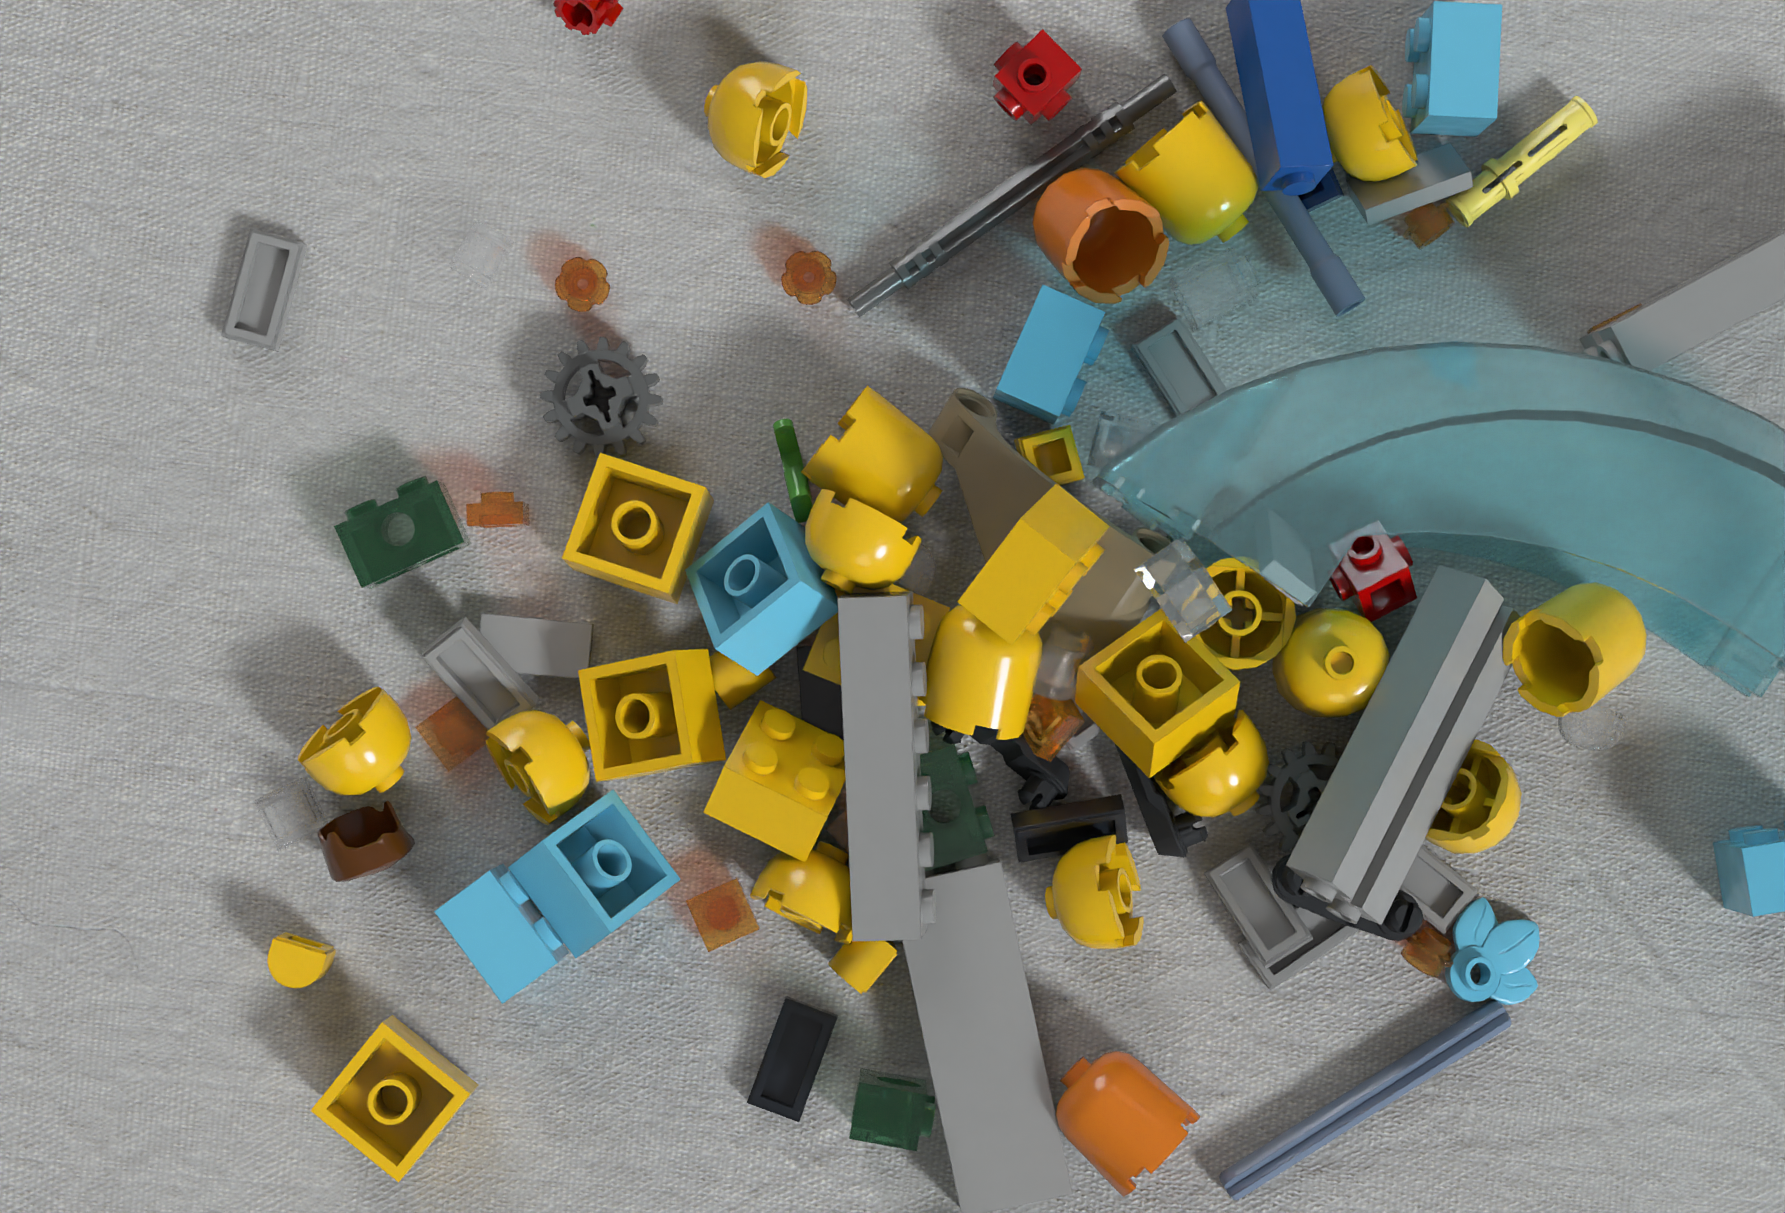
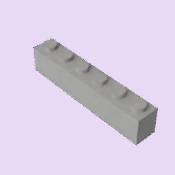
[837,591,936,941]

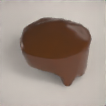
[318,801,415,882]

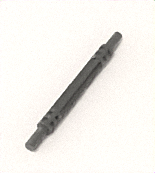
[847,74,1177,317]

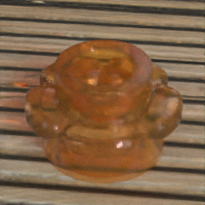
[1403,202,1455,250]
[781,250,837,305]
[555,257,610,312]
[1401,927,1454,978]

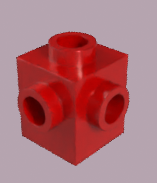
[993,29,1082,125]
[1327,520,1418,622]

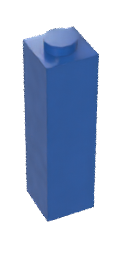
[1226,0,1334,196]

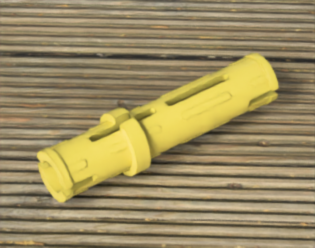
[1445,96,1598,228]

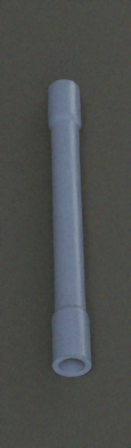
[1162,18,1366,317]

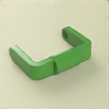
[773,419,813,523]

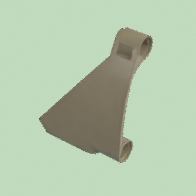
[928,387,1178,713]

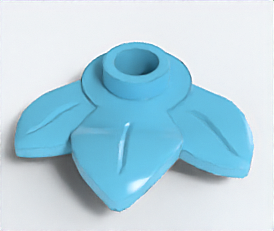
[1445,897,1540,1005]

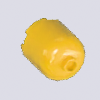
[1114,100,1258,245]
[801,385,943,523]
[1503,582,1647,717]
[917,605,1043,740]
[1272,608,1390,718]

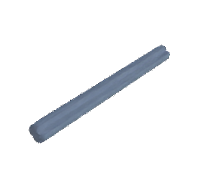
[1219,1000,1512,1200]

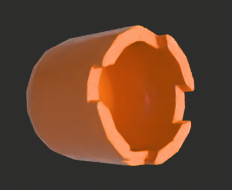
[1032,168,1169,304]
[1056,1051,1201,1197]

